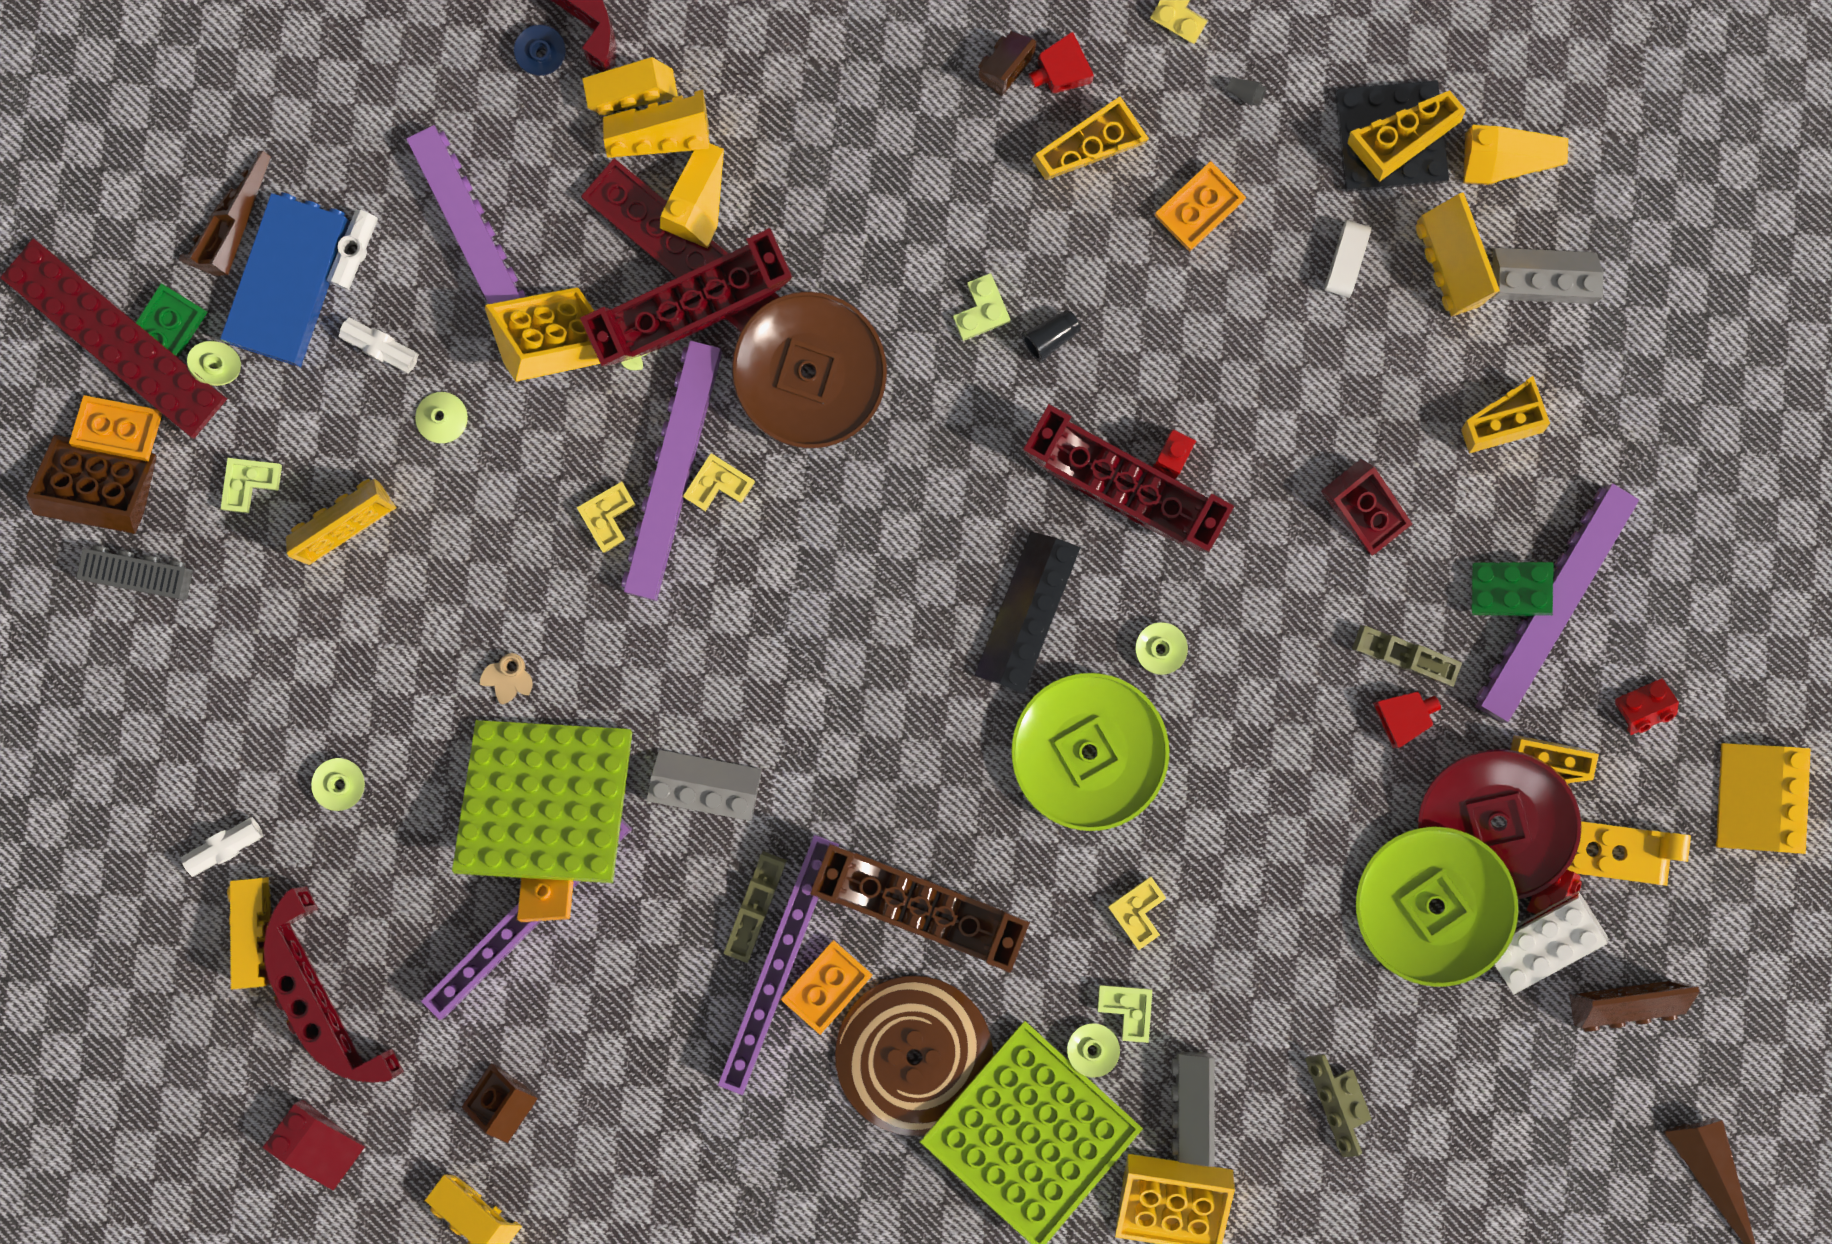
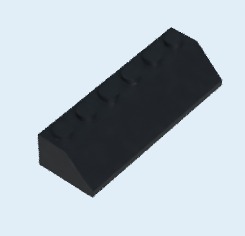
[974,531,1081,695]

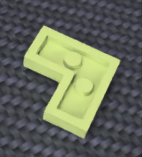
[953,273,1011,341]
[221,458,282,513]
[1097,985,1152,1043]

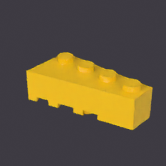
[603,90,710,158]
[1348,90,1466,182]
[1032,96,1149,180]
[227,877,272,990]

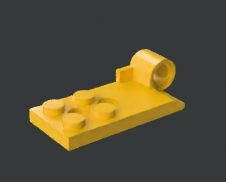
[1567,821,1691,886]

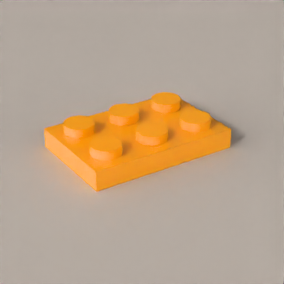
[1154,161,1246,252]
[69,395,162,462]
[781,939,873,1035]

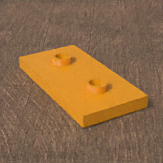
[517,878,573,922]

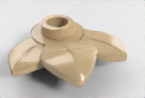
[480,653,533,705]

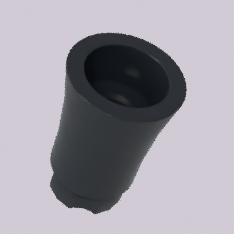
[1021,310,1081,363]

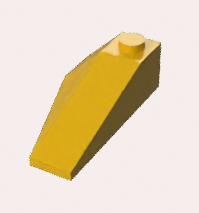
[1463,125,1568,185]
[660,143,724,249]

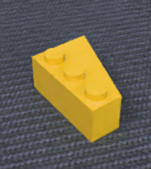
[582,57,678,115]
[1461,376,1550,453]
[1510,735,1599,783]
[425,1174,522,1244]

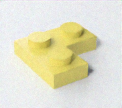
[1150,0,1208,44]
[683,453,755,512]
[577,482,636,553]
[1107,876,1166,950]

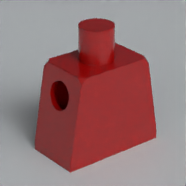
[1028,32,1094,94]
[1152,429,1196,480]
[1373,692,1441,748]

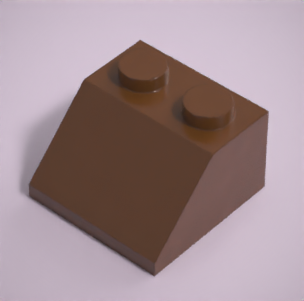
[978,31,1037,97]
[461,1063,538,1143]

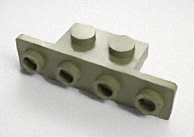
[1305,1054,1372,1157]

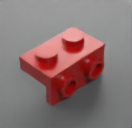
[1615,678,1679,735]
[1526,870,1582,914]

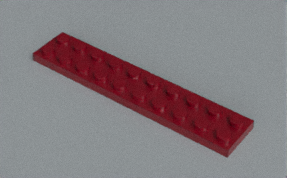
[581,158,780,332]
[0,238,227,439]

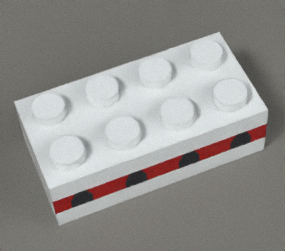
[1495,891,1608,995]

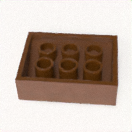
[26,435,157,534]
[1569,980,1700,1032]

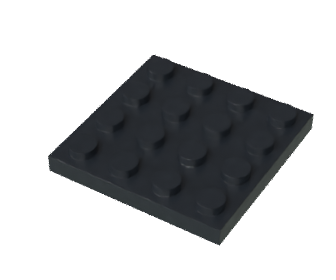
[1335,80,1449,192]

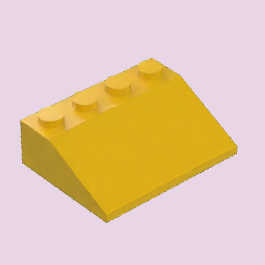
[1416,192,1500,317]
[485,287,600,382]
[286,479,396,565]
[1716,743,1811,854]
[1115,1154,1235,1244]

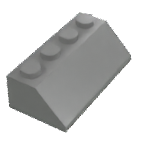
[1491,248,1604,304]
[647,750,762,821]
[1171,1052,1215,1167]

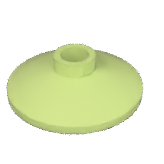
[187,341,241,386]
[415,392,468,444]
[1135,623,1188,675]
[311,758,365,811]
[1067,1024,1120,1077]

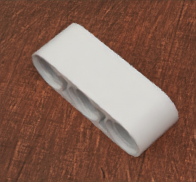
[1324,220,1371,298]

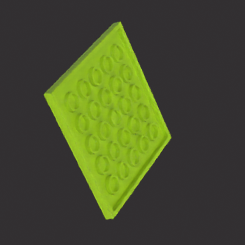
[452,720,632,883]
[919,1021,1143,1244]

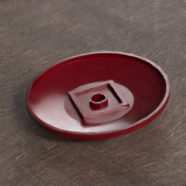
[1418,749,1581,900]

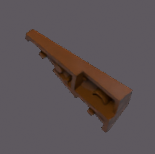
[178,150,271,276]
[1664,1117,1756,1244]

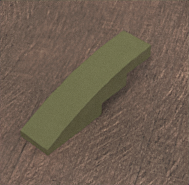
[1352,625,1462,687]
[723,851,787,963]

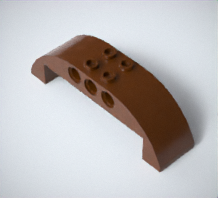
[810,844,1030,973]

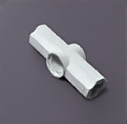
[327,209,378,290]
[338,317,419,374]
[181,817,263,877]

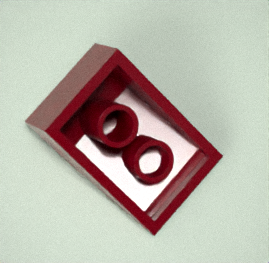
[1321,459,1413,556]
[262,1099,366,1190]

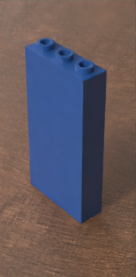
[220,192,350,368]

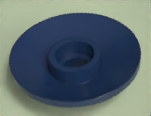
[514,25,566,76]

